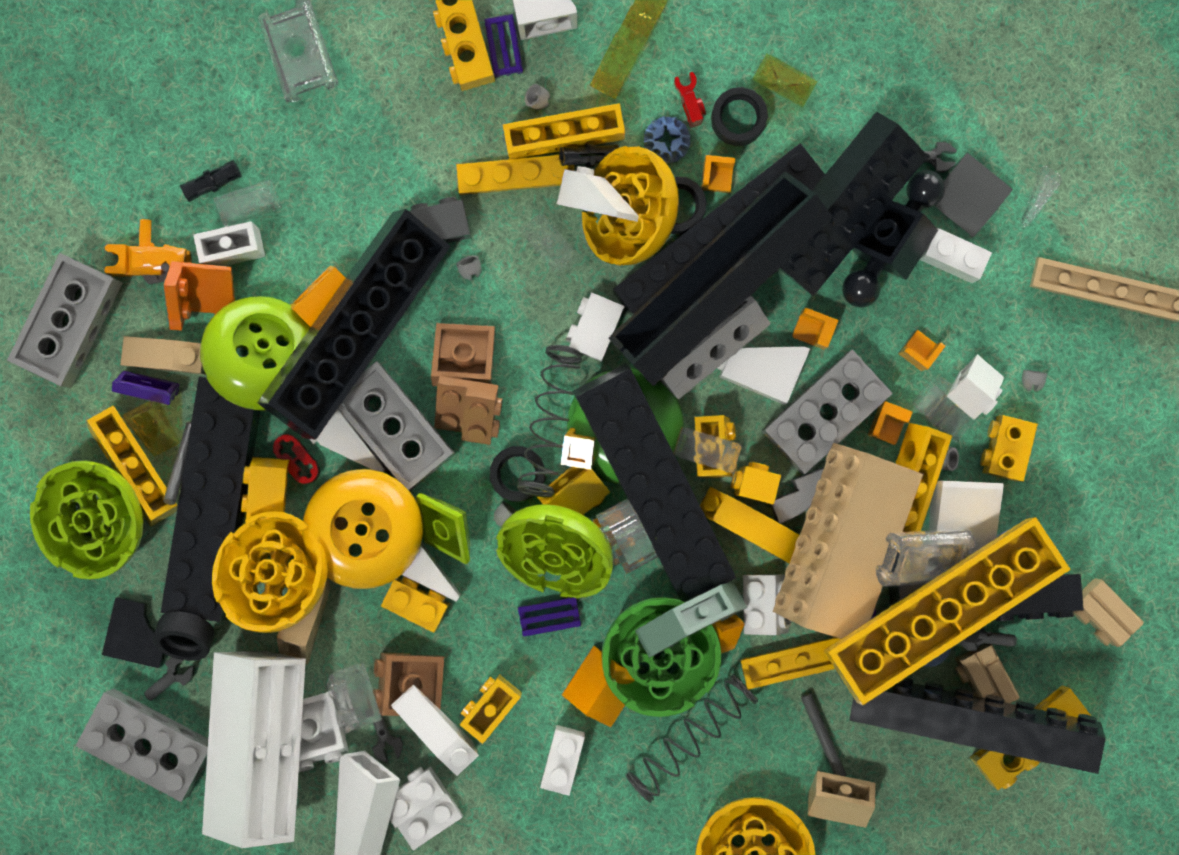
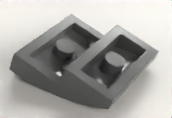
[935,152,1013,237]

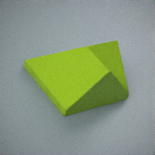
[416,493,470,564]

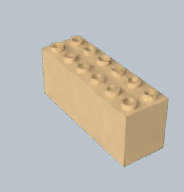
[772,443,923,639]

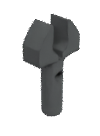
[923,142,957,173]
[960,627,1017,651]
[144,657,195,701]
[369,707,404,763]

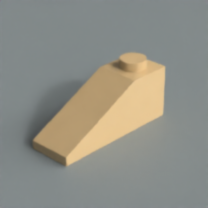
[120,336,206,375]

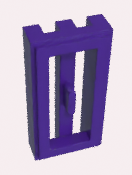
[484,14,523,78]
[112,371,180,405]
[518,597,581,637]

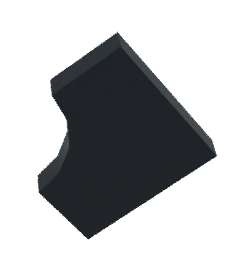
[102,597,165,668]

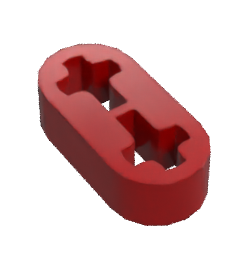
[273,434,320,484]

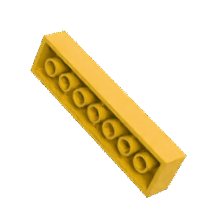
[824,517,1071,705]

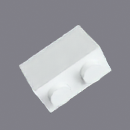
[193,221,265,266]
[920,228,992,283]
[566,292,624,362]
[947,354,1004,420]
[540,725,585,796]

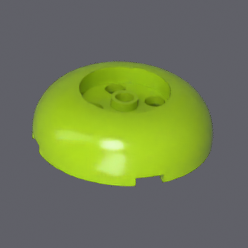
[200,296,310,410]
[30,461,144,579]
[496,504,613,598]

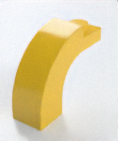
[700,487,800,564]

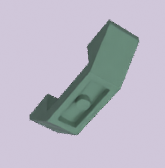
[635,582,748,658]

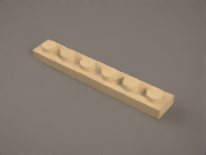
[1030,257,1179,322]

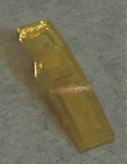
[589,0,669,99]

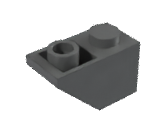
[409,197,471,243]

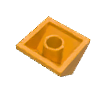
[562,646,635,727]

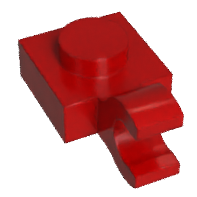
[674,72,706,128]

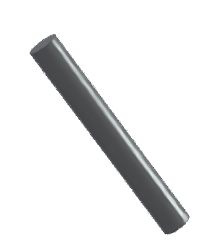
[163,422,191,505]
[801,693,847,776]

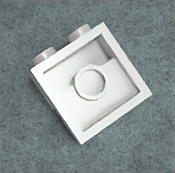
[299,691,349,772]
[390,766,463,850]

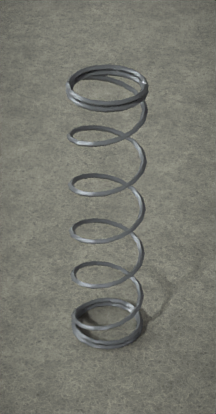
[517,345,583,497]
[625,674,758,803]

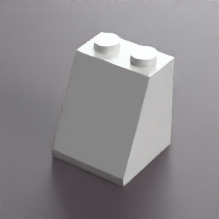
[512,0,577,40]
[929,481,1003,559]

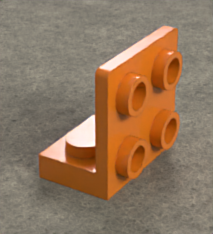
[164,261,235,331]

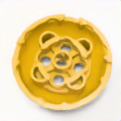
[582,146,679,266]
[302,469,423,589]
[212,512,328,633]
[695,797,816,855]

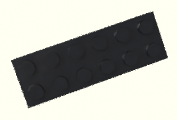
[779,111,928,296]
[888,574,1084,621]

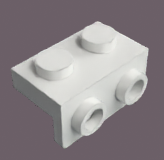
[743,574,791,635]

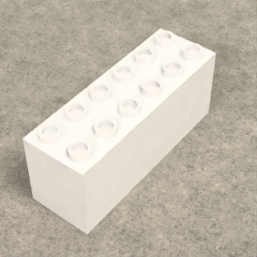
[202,651,306,848]

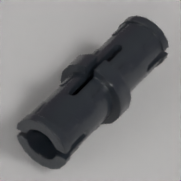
[559,143,619,167]
[180,160,242,202]

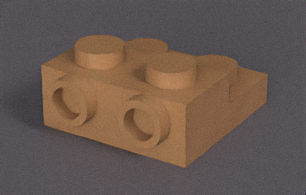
[431,323,495,387]
[434,376,503,445]
[372,653,444,716]

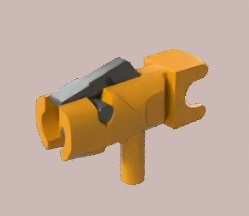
[104,219,192,285]

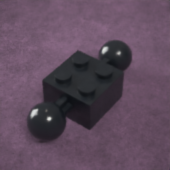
[842,170,945,308]

